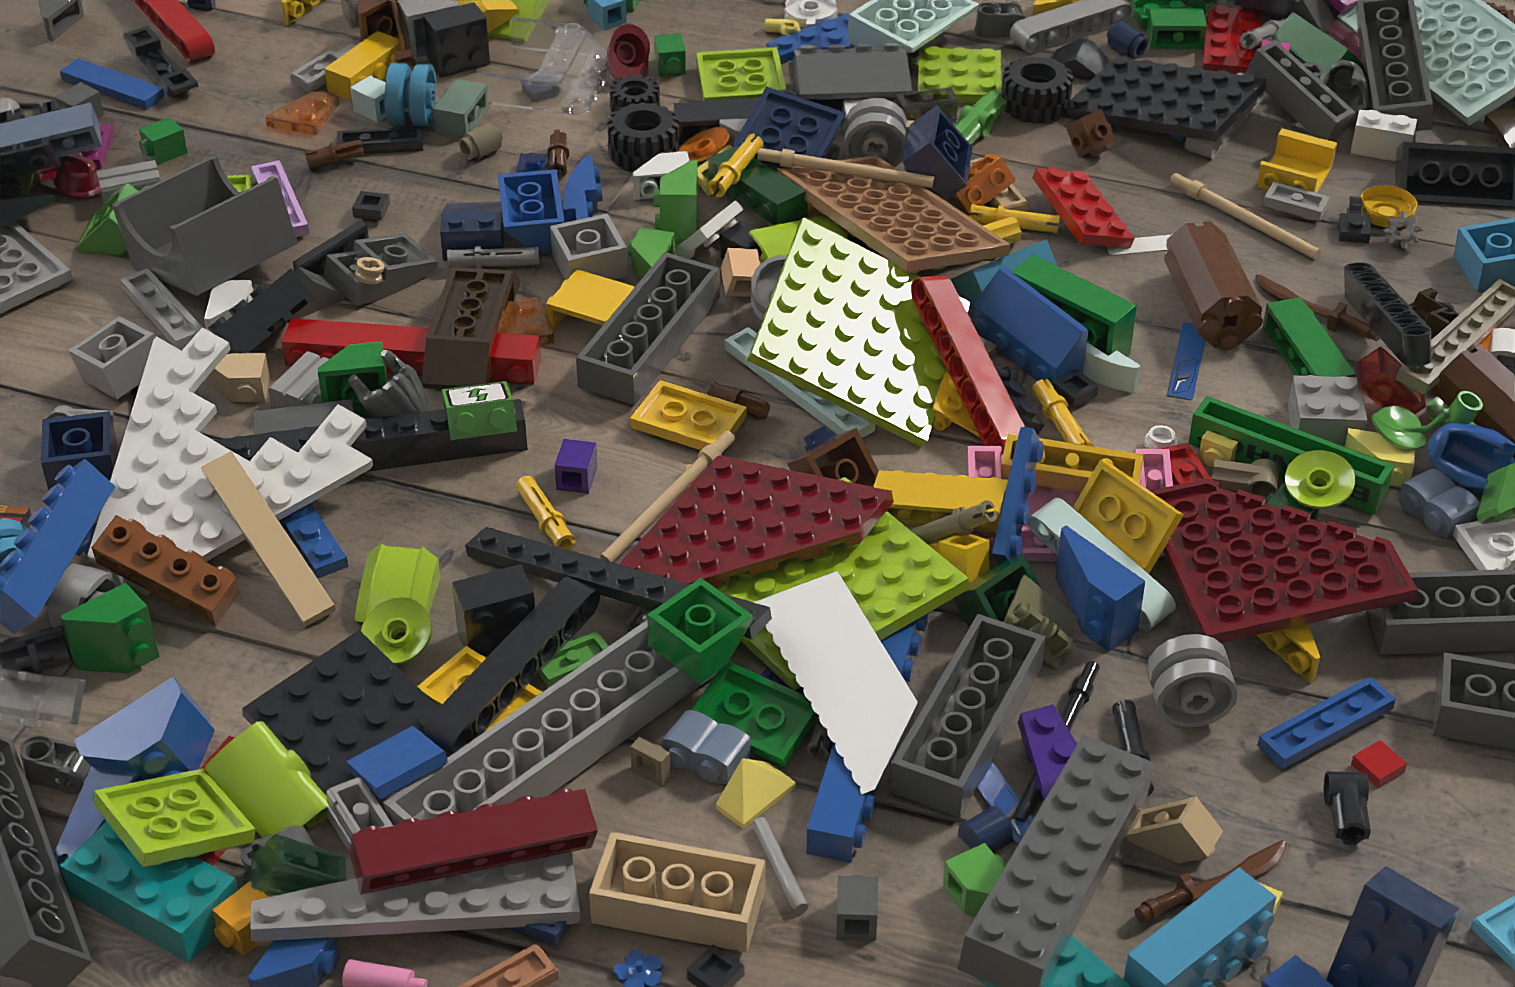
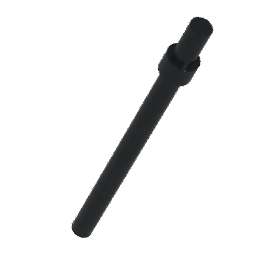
[1012,661,1100,822]

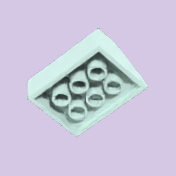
[847,0,979,53]

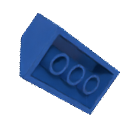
[972,267,1088,386]

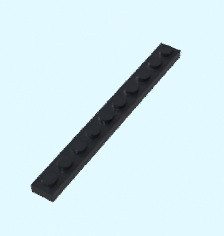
[465,527,772,639]

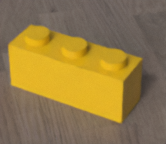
[324,31,401,101]

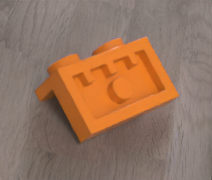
[951,153,1015,214]

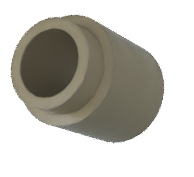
[459,122,503,160]

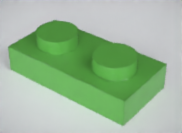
[539,631,608,688]

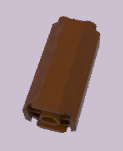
[1164,221,1263,350]
[1432,344,1515,463]

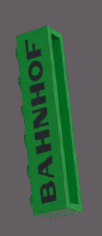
[1188,396,1394,515]

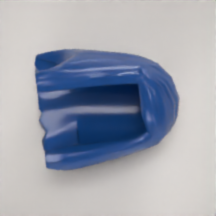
[1427,423,1515,495]

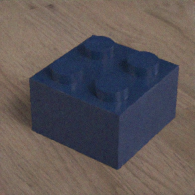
[41,411,117,491]

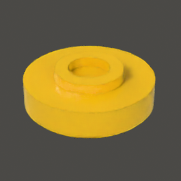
[1361,185,1417,228]

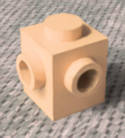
[721,248,762,297]

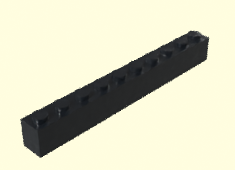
[213,399,528,472]

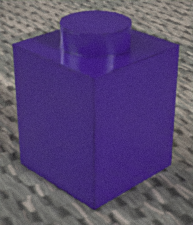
[554,439,598,494]

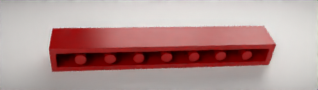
[281,318,541,384]

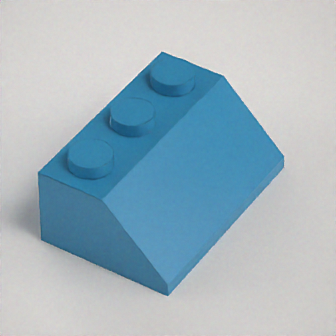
[950,239,1057,309]

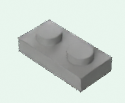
[1263,181,1330,222]

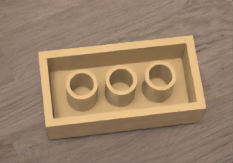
[589,832,765,953]

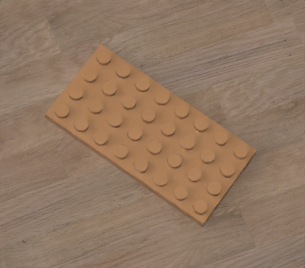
[777,155,1011,274]

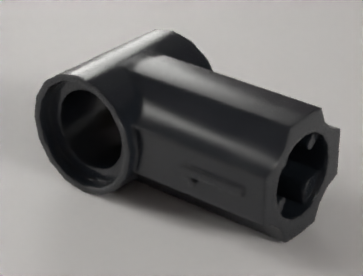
[1323,771,1371,845]

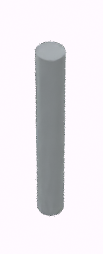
[752,817,809,914]

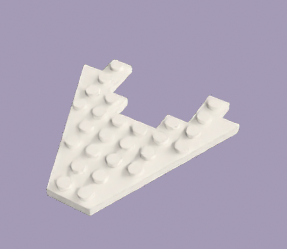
[87,328,373,595]

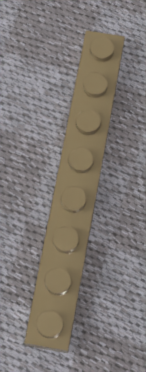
[1395,279,1515,395]

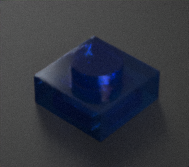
[516,152,549,173]

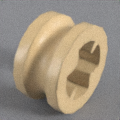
[355,257,384,284]

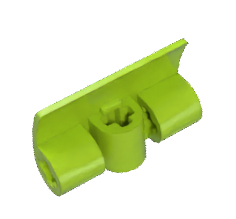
[749,215,848,263]
[205,721,328,838]

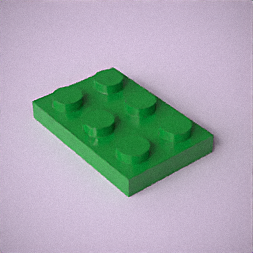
[691,661,818,768]

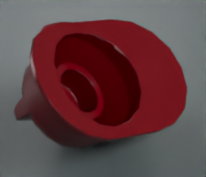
[607,24,650,81]
[40,155,101,198]

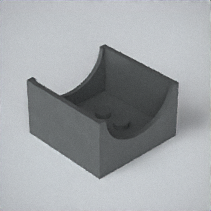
[112,156,298,296]

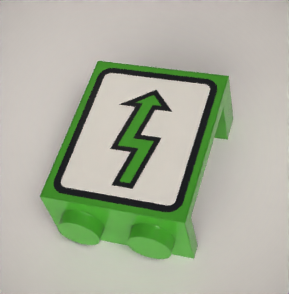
[442,381,517,440]

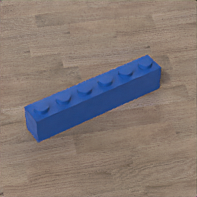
[0,459,116,634]

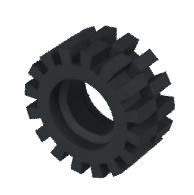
[609,74,660,113]

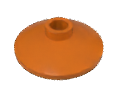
[678,127,729,163]

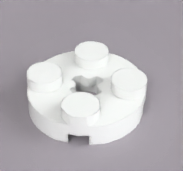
[784,0,837,29]

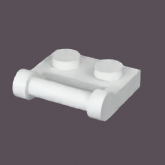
[675,200,743,259]

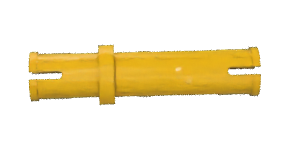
[707,134,763,197]
[970,204,1060,234]
[1032,379,1093,446]
[515,476,576,550]

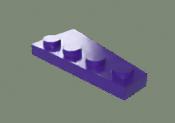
[1017,704,1078,801]

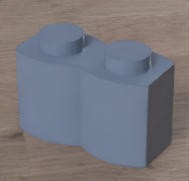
[1398,468,1480,538]
[662,710,751,785]

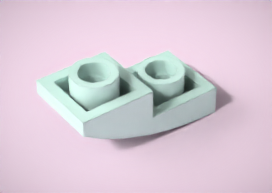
[1083,343,1141,393]

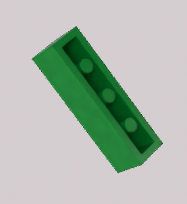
[1262,297,1357,378]

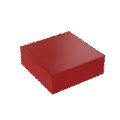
[1351,740,1407,788]

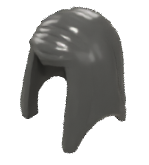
[1318,60,1370,123]
[348,350,428,418]

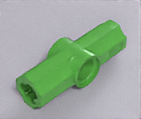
[954,90,1006,145]

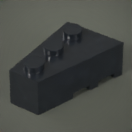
[208,269,316,354]

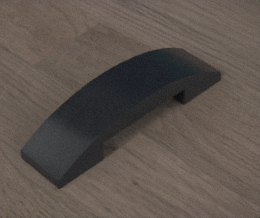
[123,25,199,96]

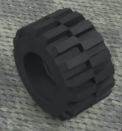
[1001,56,1073,123]
[607,103,679,171]

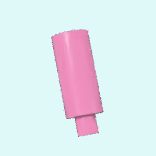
[342,959,427,987]

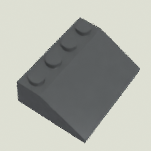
[794,43,912,100]

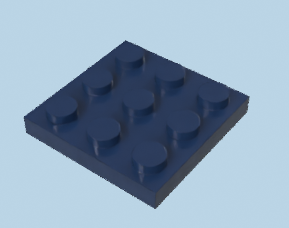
[732,87,846,168]

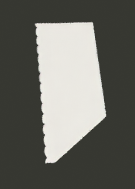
[754,571,918,794]

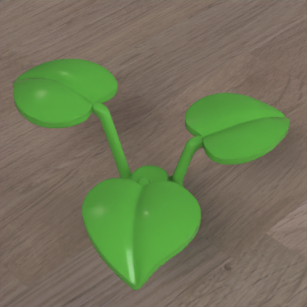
[1371,391,1483,498]

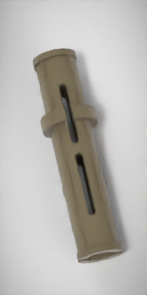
[909,500,997,545]

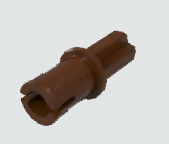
[547,129,569,178]
[305,140,364,170]
[707,382,770,419]

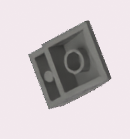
[323,233,438,306]

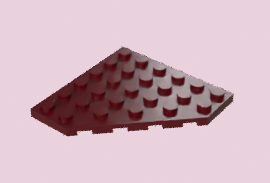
[619,456,894,587]
[1150,478,1418,643]

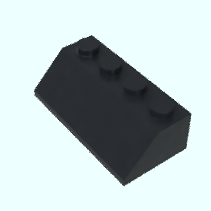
[1395,142,1515,207]

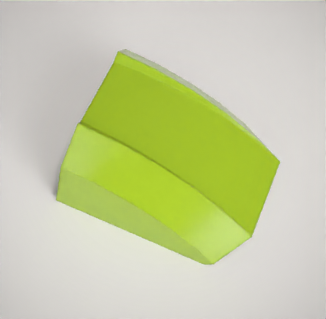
[354,543,440,622]

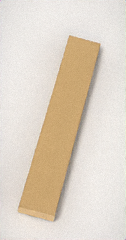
[201,451,336,627]

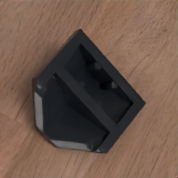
[1052,38,1109,81]

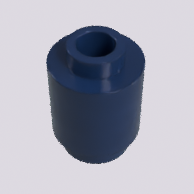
[1107,21,1148,58]

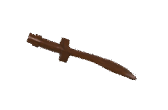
[390,0,417,72]
[1256,274,1380,341]
[1134,840,1287,923]

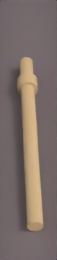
[757,148,934,188]
[1170,173,1321,260]
[600,431,735,562]

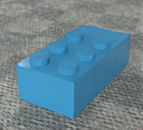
[1453,218,1515,292]
[1124,867,1277,987]

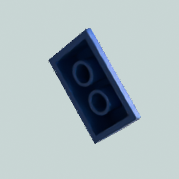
[498,170,565,253]

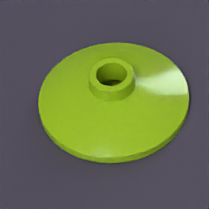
[1285,450,1355,509]
[361,597,432,665]

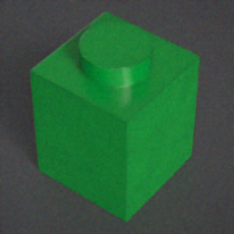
[654,33,686,76]
[139,117,188,165]

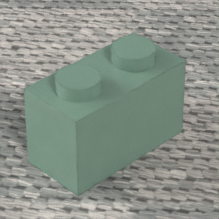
[432,79,489,137]

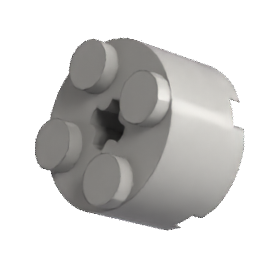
[45,563,126,634]

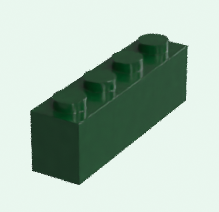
[708,146,808,226]

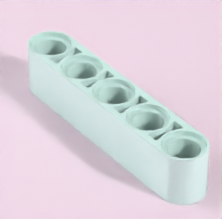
[1028,498,1176,631]

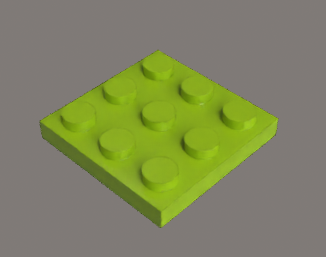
[917,46,1001,104]
[696,47,787,101]
[93,769,256,867]

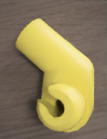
[765,19,800,36]

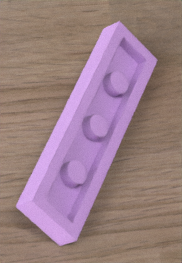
[251,160,309,238]

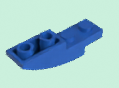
[563,156,603,223]

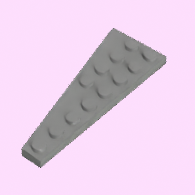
[251,852,580,942]

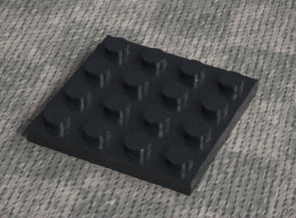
[242,630,439,795]

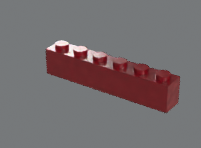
[349,788,598,895]

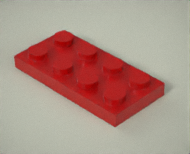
[1202,5,1262,75]
[1032,167,1135,248]

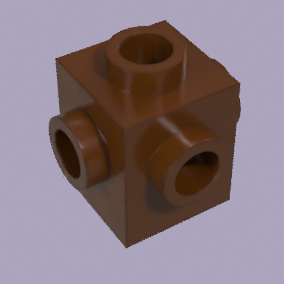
[1065,109,1116,157]

